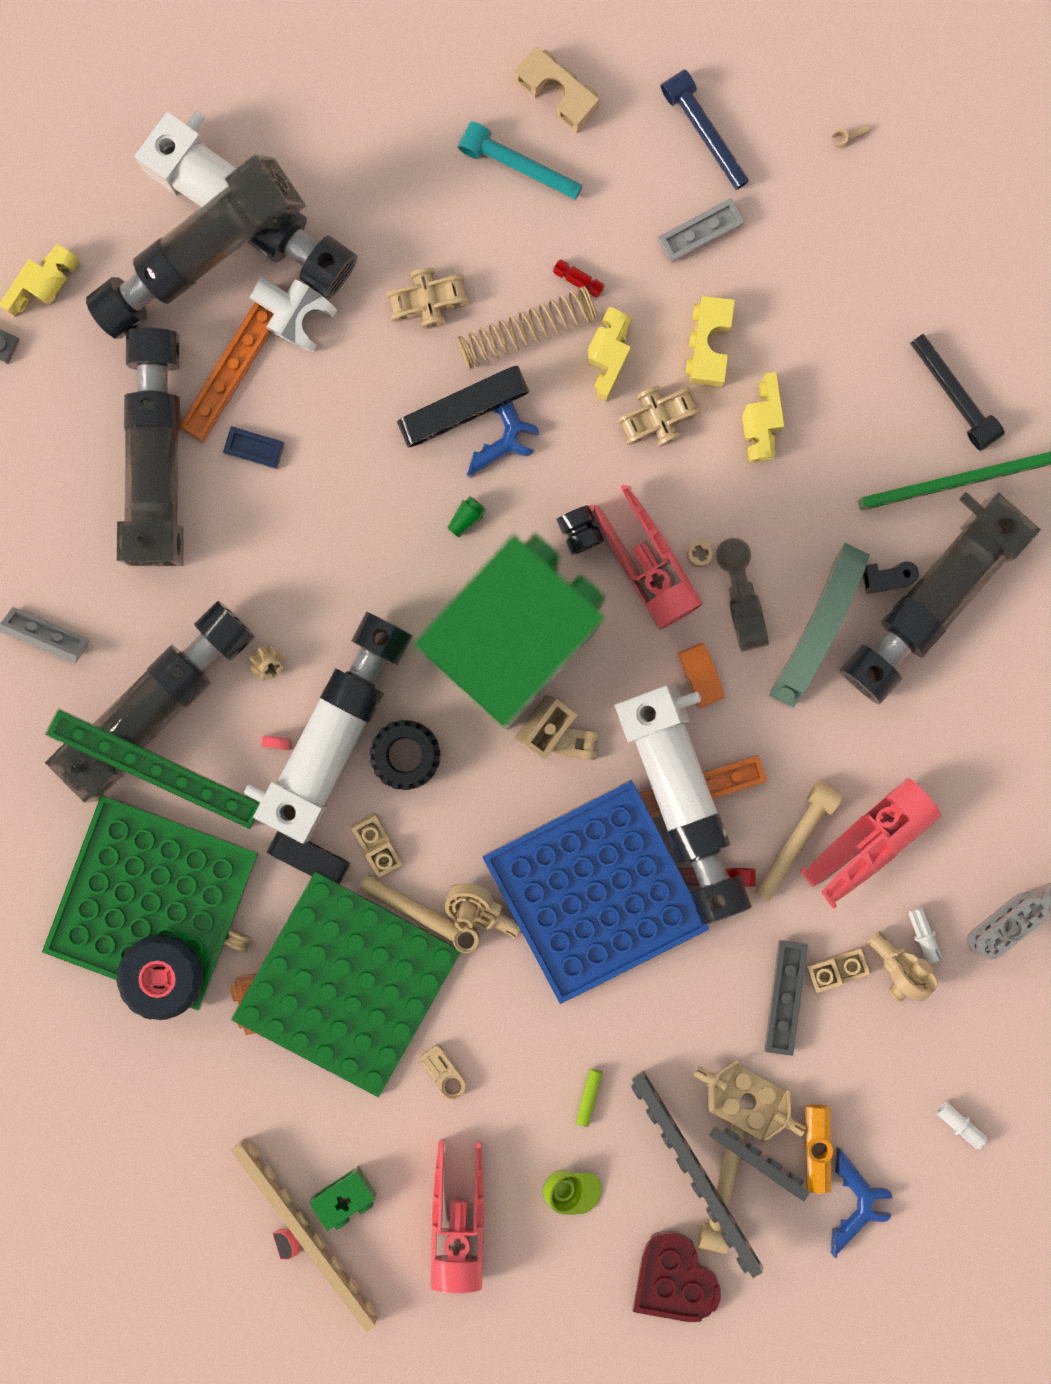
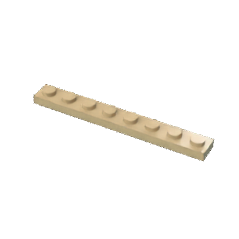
[231,1139,377,1332]

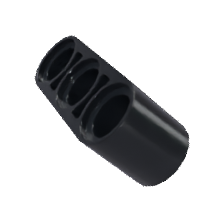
[266,830,351,884]

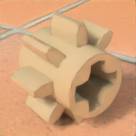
[249,645,285,681]

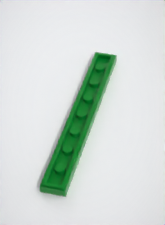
[858,452,1051,511]
[45,708,261,829]

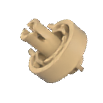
[445,883,520,938]
[867,930,938,1002]

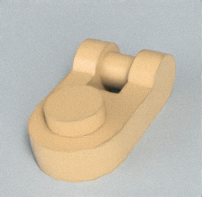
[551,728,599,760]

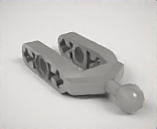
[966,883,1051,959]

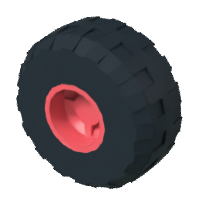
[117,934,204,1020]

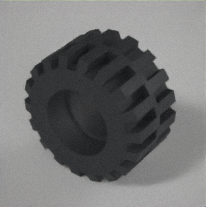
[369,720,441,790]

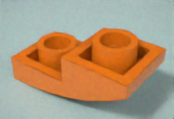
[678,643,725,708]

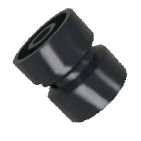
[556,505,604,555]

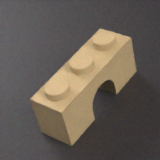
[514,46,599,133]

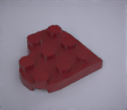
[632,1231,721,1322]

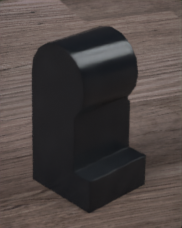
[863,562,919,595]

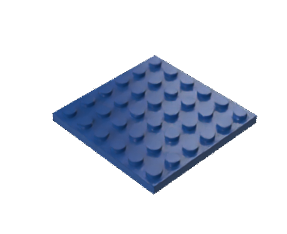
[482,779,709,1004]

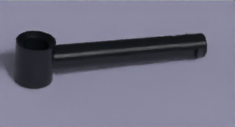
[910,333,1005,451]

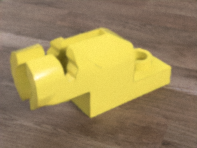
[0,244,80,317]
[588,307,631,402]
[742,372,784,463]

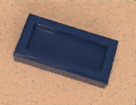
[223,426,285,469]

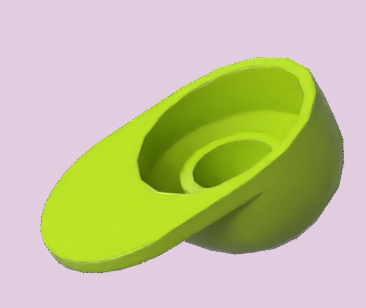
[542,1169,602,1215]

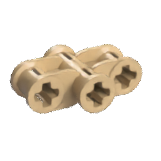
[386,267,470,329]
[617,386,701,447]

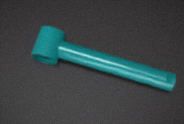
[457,121,583,200]

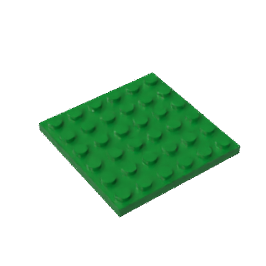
[42,795,258,1011]
[231,871,461,1098]

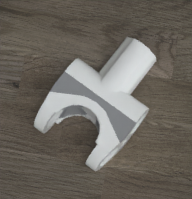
[249,276,337,352]

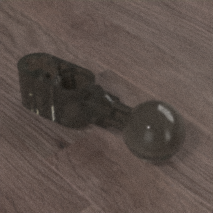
[716,538,769,652]

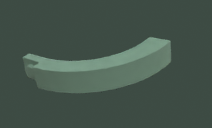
[769,543,870,708]

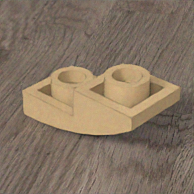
[351,813,402,878]
[808,947,871,993]

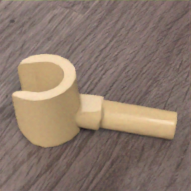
[832,125,870,149]

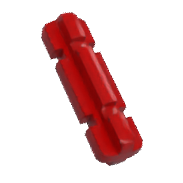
[553,259,605,298]

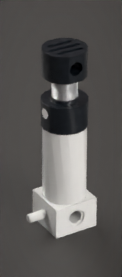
[134,111,358,299]
[244,611,413,844]
[614,685,752,925]

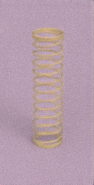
[457,286,597,370]

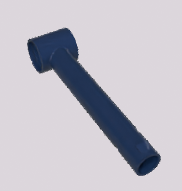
[660,69,749,190]

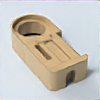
[419,1044,466,1100]

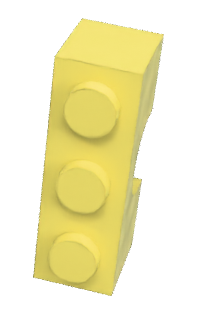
[685,296,735,387]

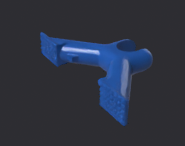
[467,402,539,478]
[830,1147,893,1258]

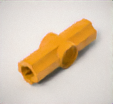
[804,1104,833,1194]

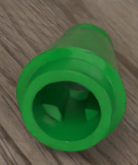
[447,496,486,538]

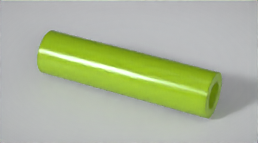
[575,1069,603,1127]

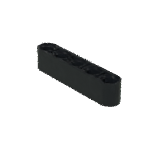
[397,366,529,448]

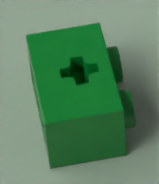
[309,1166,376,1231]

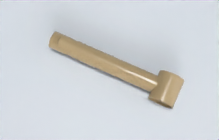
[755,779,844,901]
[360,875,480,953]
[698,1124,746,1254]

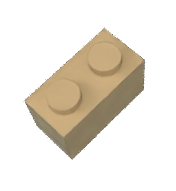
[514,695,577,760]

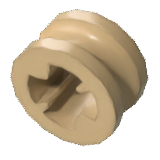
[687,541,713,567]
[224,930,252,952]

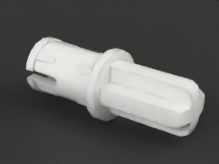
[909,907,943,964]
[936,1101,988,1150]

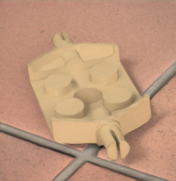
[693,1060,806,1142]

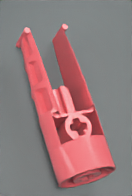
[589,485,703,630]
[800,778,942,908]
[430,1139,484,1293]

